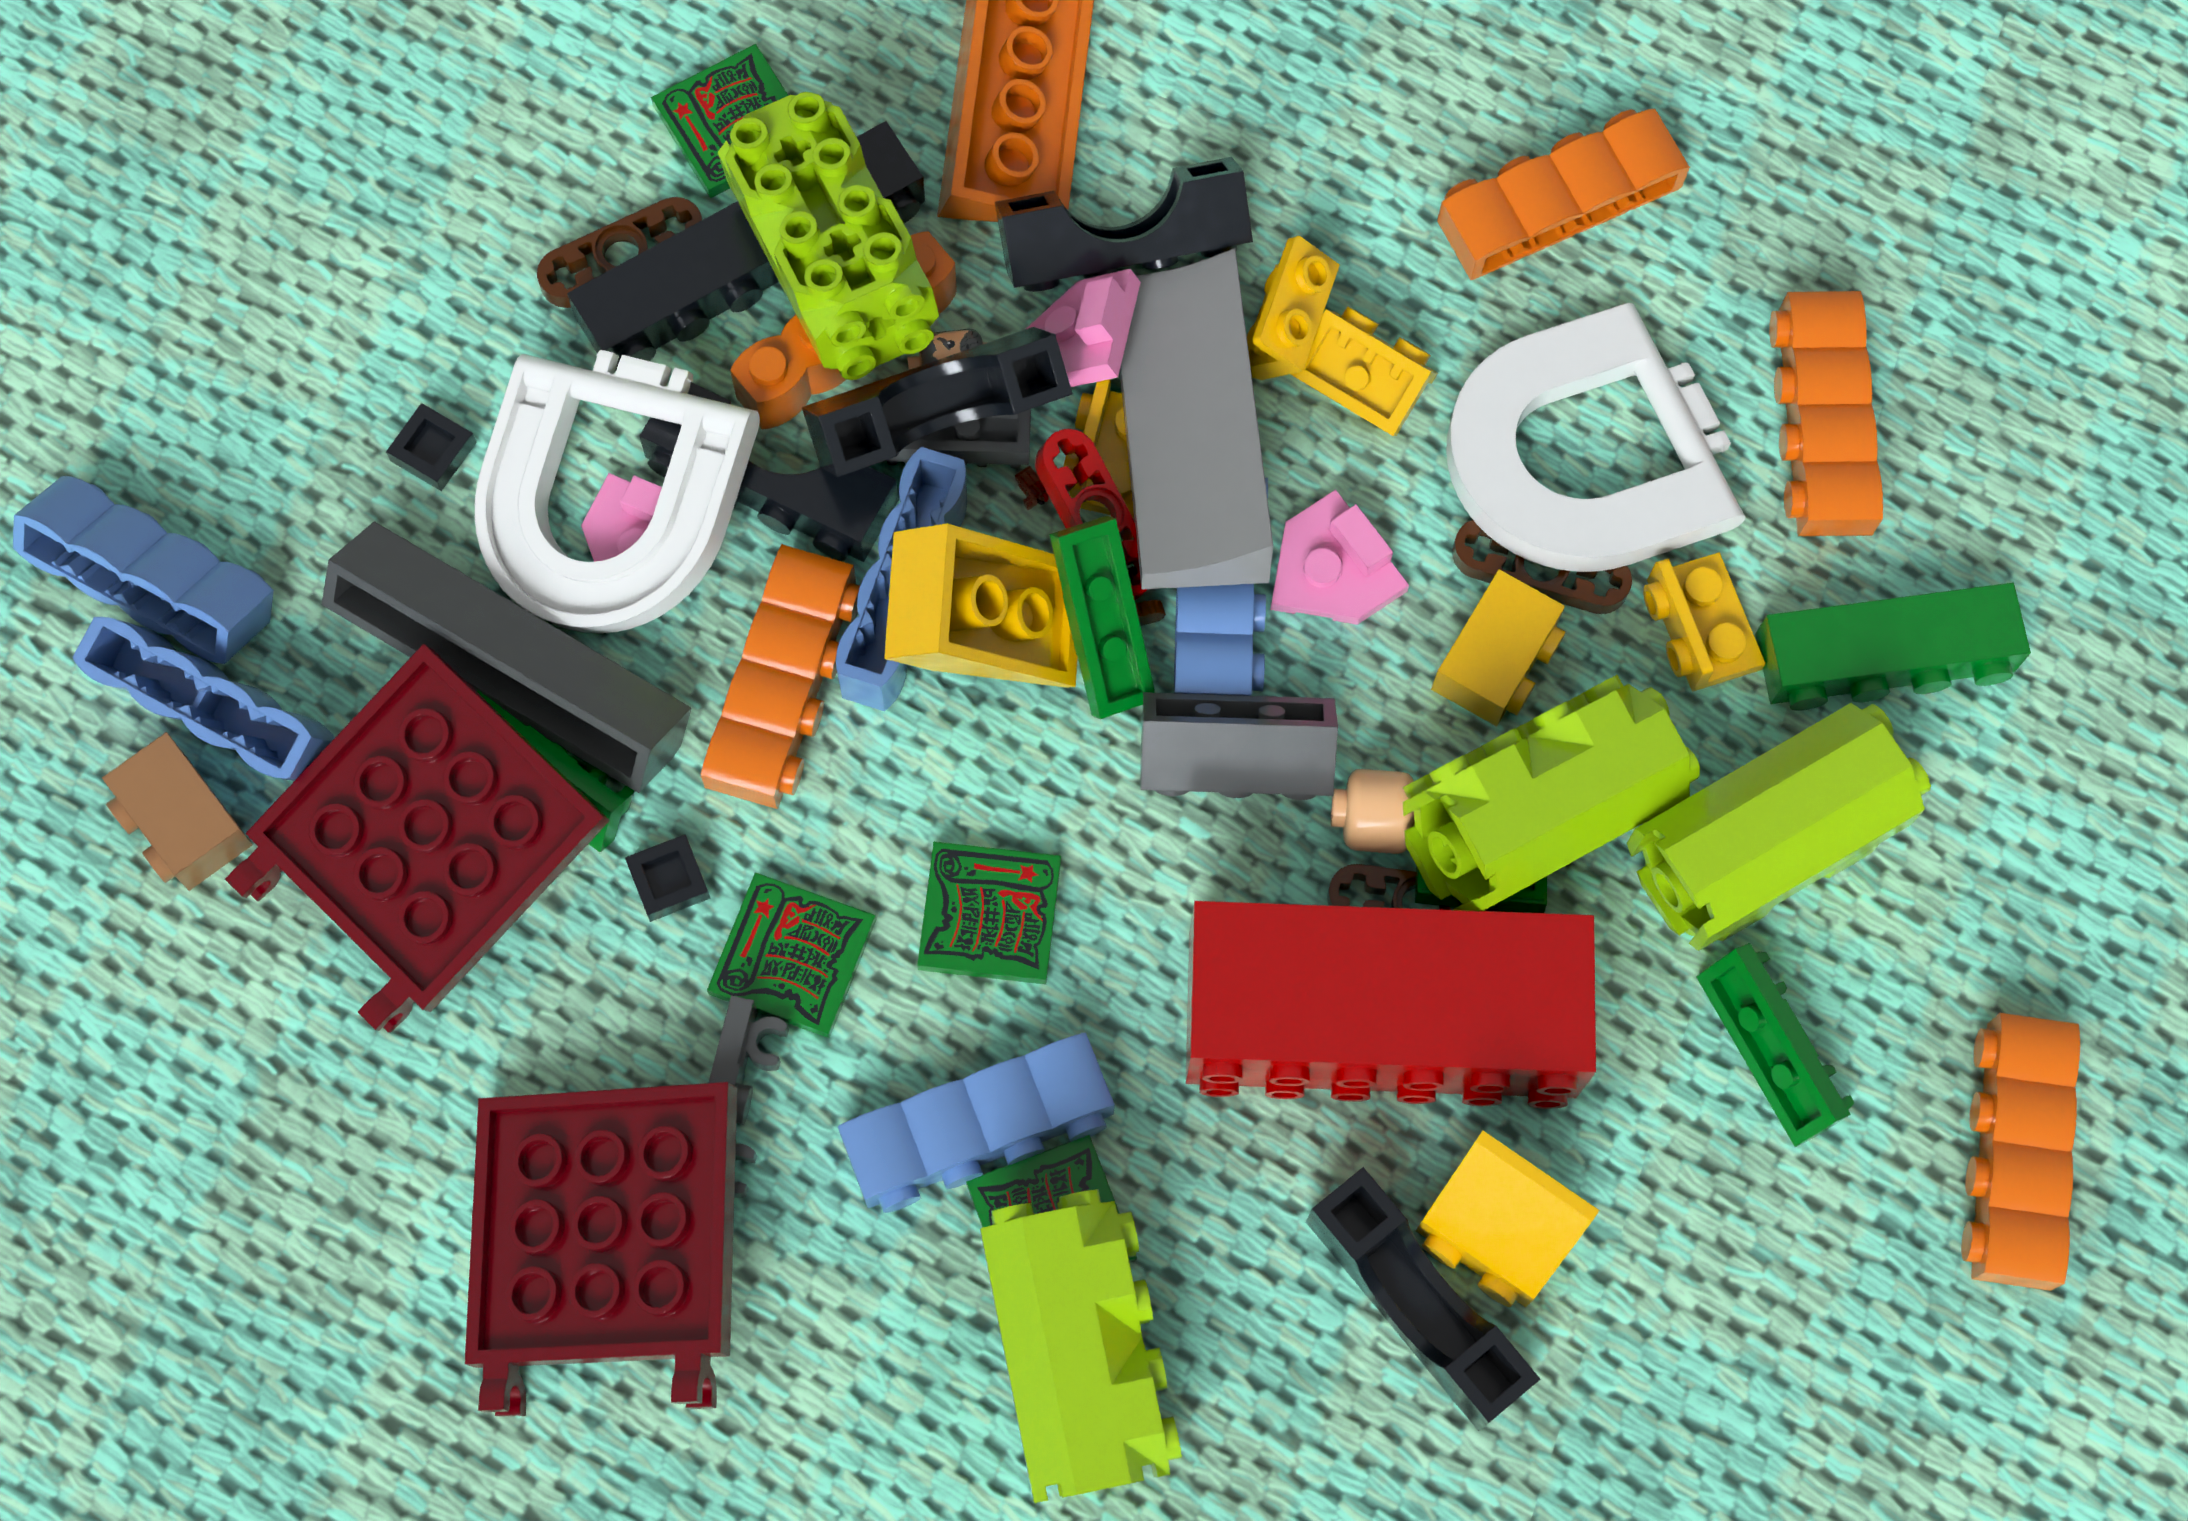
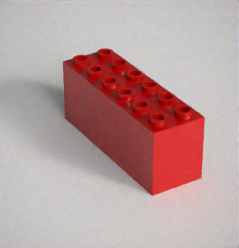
[1185,901,1596,1109]

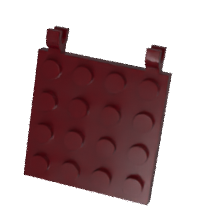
[225,644,610,1033]
[465,1082,737,1416]

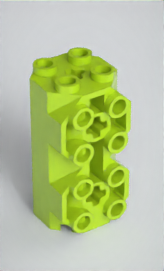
[718,92,939,380]
[1402,674,1700,911]
[1627,703,1931,951]
[980,1189,1182,1503]

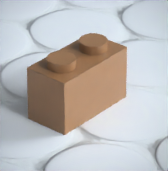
[102,732,253,891]

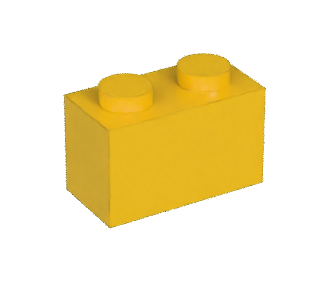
[1431,569,1566,727]

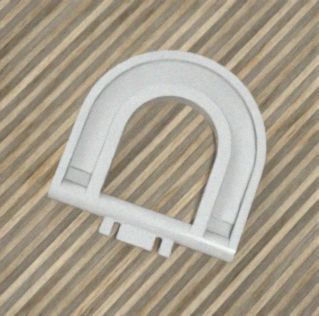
[1446,303,1746,572]
[475,349,760,634]

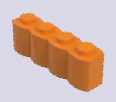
[1437,109,1690,280]
[730,231,957,430]
[1769,291,1883,536]
[701,544,860,809]
[1961,1013,2080,1291]

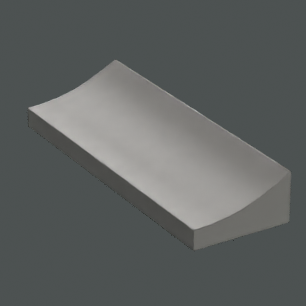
[1120,248,1273,589]

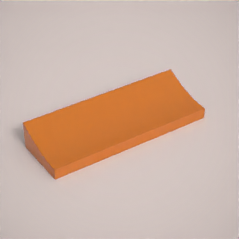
[937,0,1094,222]

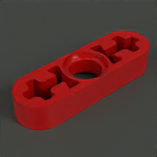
[1035,429,1148,600]

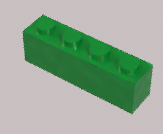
[1755,582,2031,711]

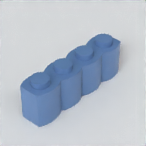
[836,447,967,711]
[13,476,274,664]
[1174,478,1268,696]
[72,617,335,781]
[838,1032,1115,1213]

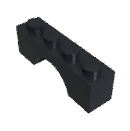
[995,157,1253,292]
[801,327,1073,477]
[639,382,899,562]
[1306,1167,1541,1431]

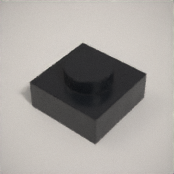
[386,403,477,491]
[625,834,710,922]

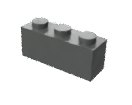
[1140,692,1338,800]

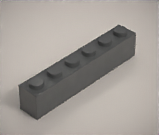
[321,521,691,793]

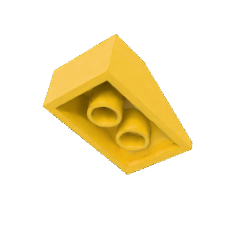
[884,523,1078,688]
[1415,1130,1600,1307]

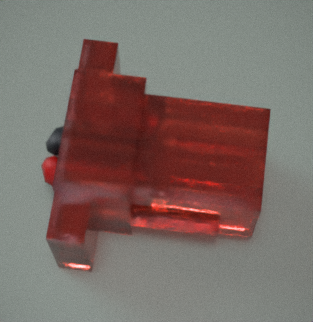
[1015,465,1049,510]

